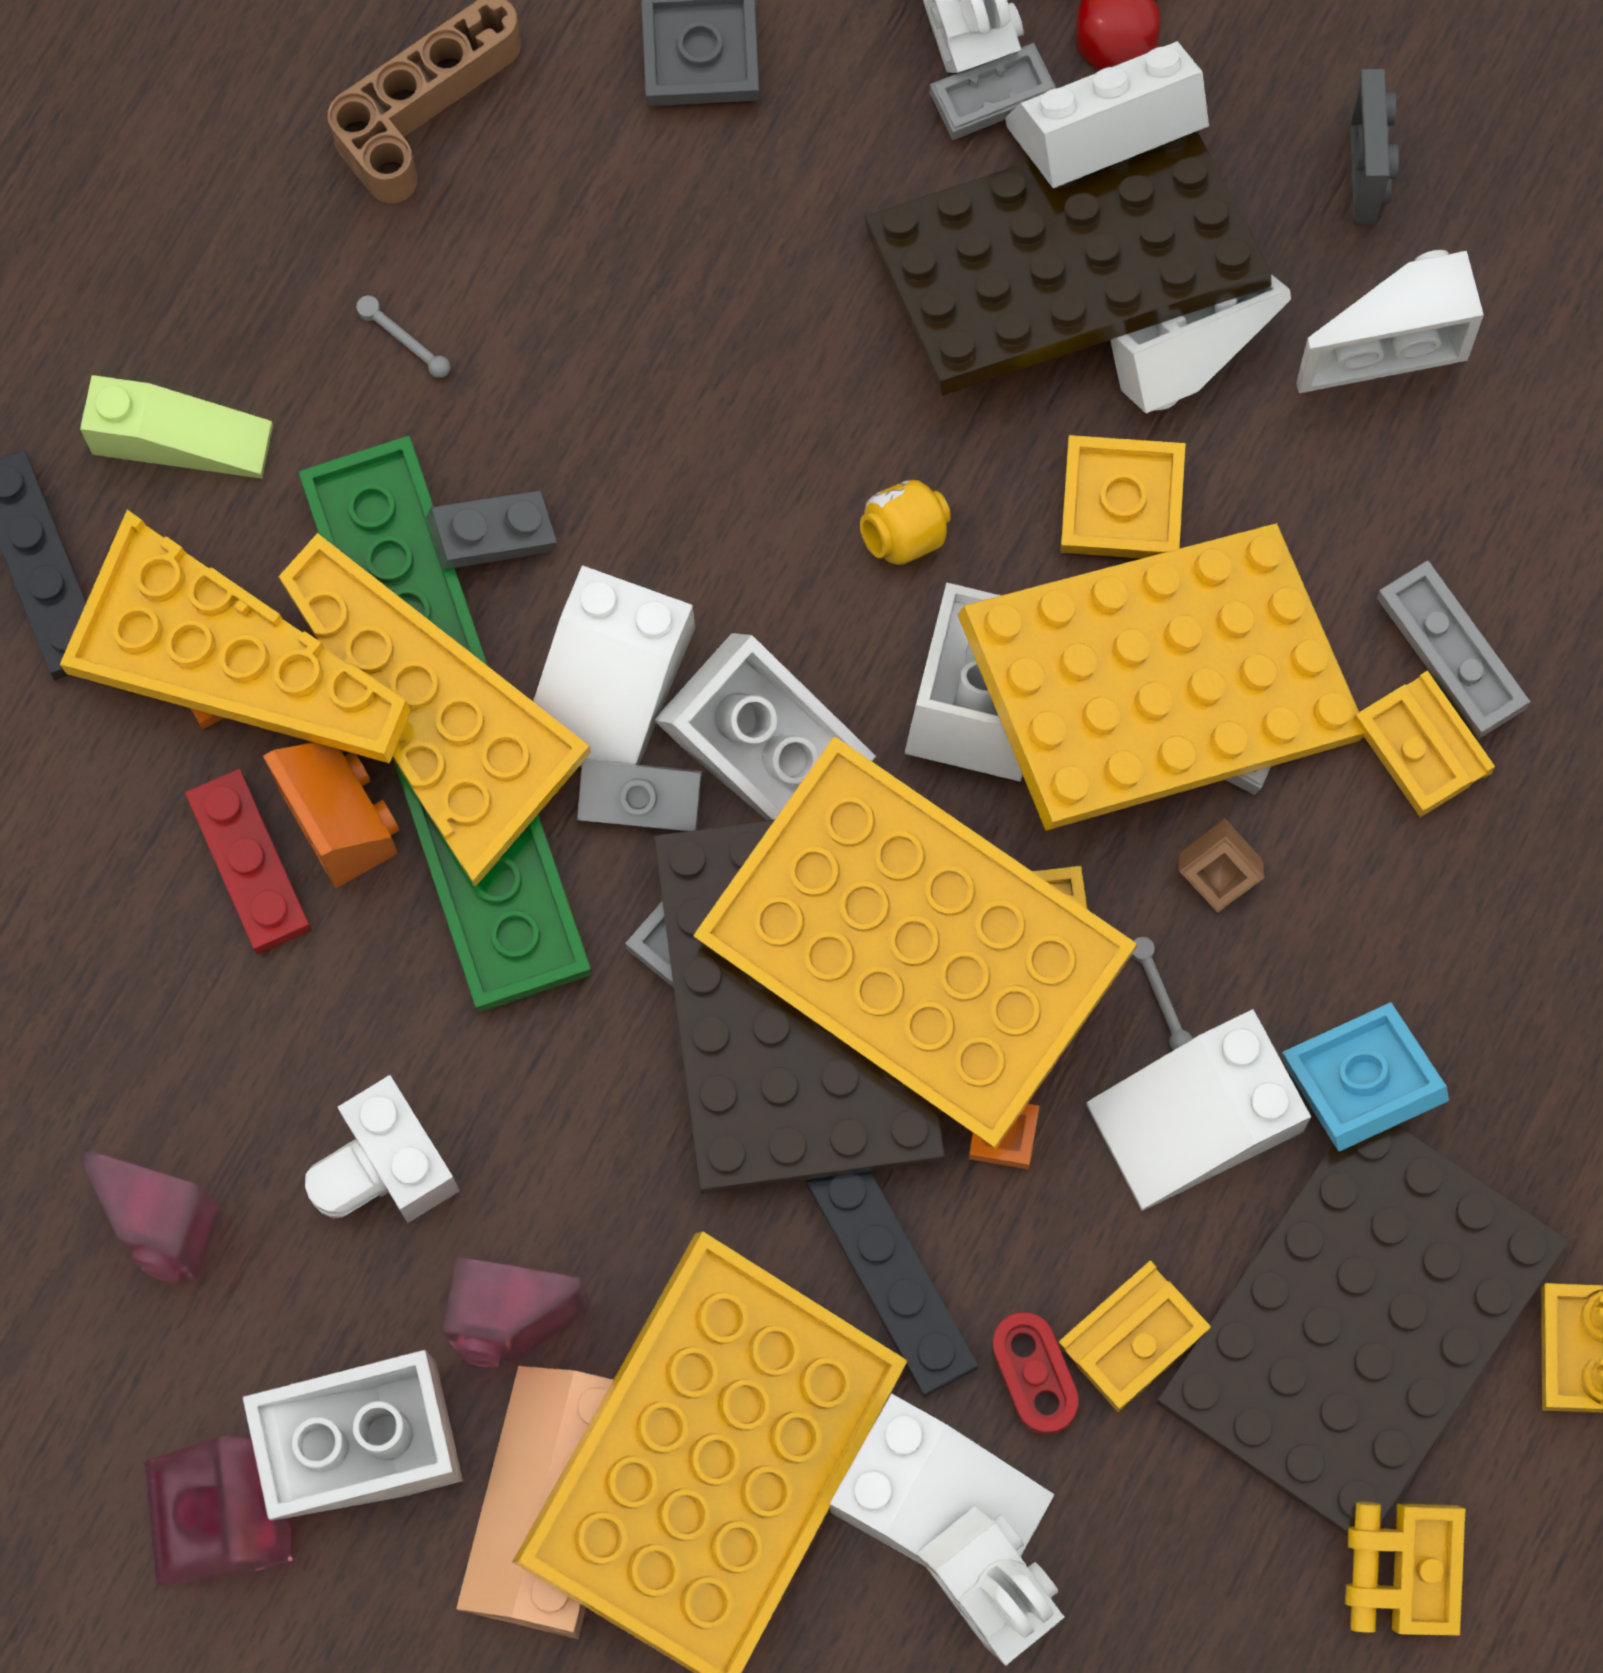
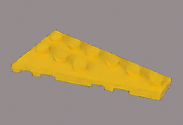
[60,510,411,763]
[279,533,591,887]

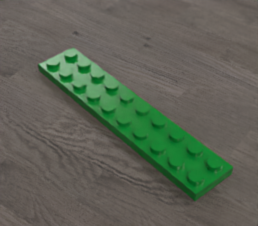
[298,436,592,1013]

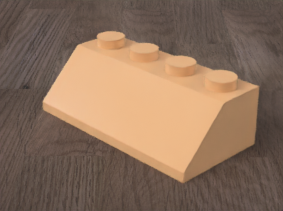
[456,1366,613,1639]

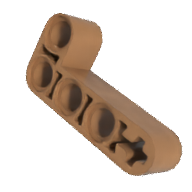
[327,0,521,204]

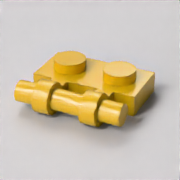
[1345,1502,1465,1636]

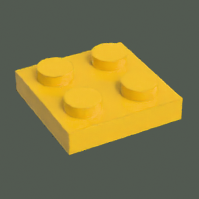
[1060,435,1186,559]

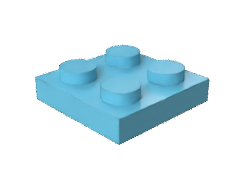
[1282,1002,1449,1152]

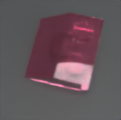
[81,1150,221,1283]
[443,1257,589,1368]
[145,1437,292,1585]

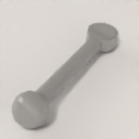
[356,295,451,378]
[1131,937,1193,1050]

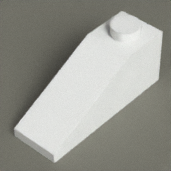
[1110,274,1291,413]

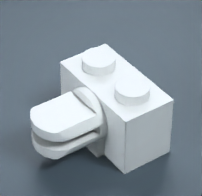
[923,0,1024,73]
[305,1075,460,1223]
[916,1506,1064,1666]

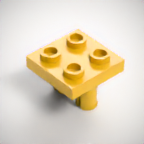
[1541,1283,1603,1413]

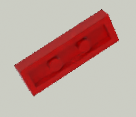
[185,768,312,955]

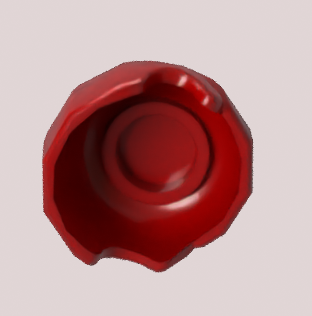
[1076,0,1161,70]

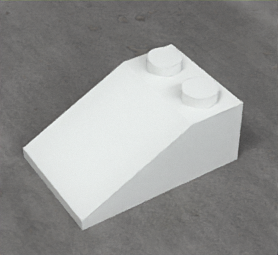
[1296,250,1484,393]
[533,565,695,768]
[904,582,1022,781]
[654,633,876,821]
[1086,1009,1311,1211]
[243,1350,463,1521]
[830,1394,1054,1566]

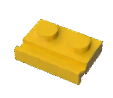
[1355,670,1495,818]
[1058,1260,1211,1412]

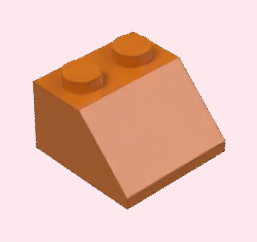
[263,742,400,889]

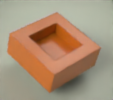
[969,1104,1039,1170]

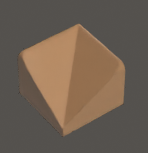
[1179,818,1264,913]

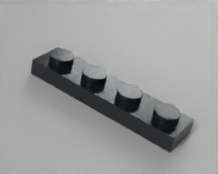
[0,449,87,681]
[806,1171,978,1398]

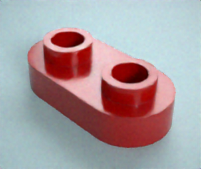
[992,1312,1079,1435]

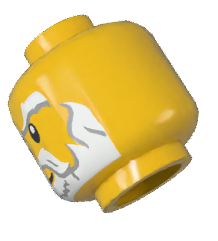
[860,480,951,565]

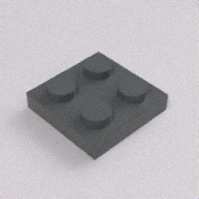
[641,0,760,106]
[1349,69,1399,225]

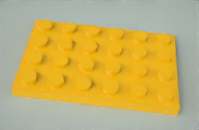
[957,523,1365,831]
[693,736,1138,1149]
[512,1231,907,1673]

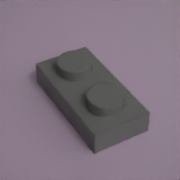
[426,490,557,570]

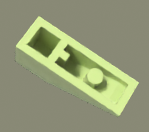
[80,375,273,479]

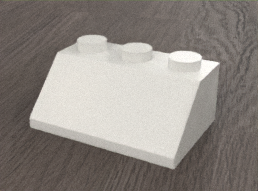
[1005,41,1209,188]

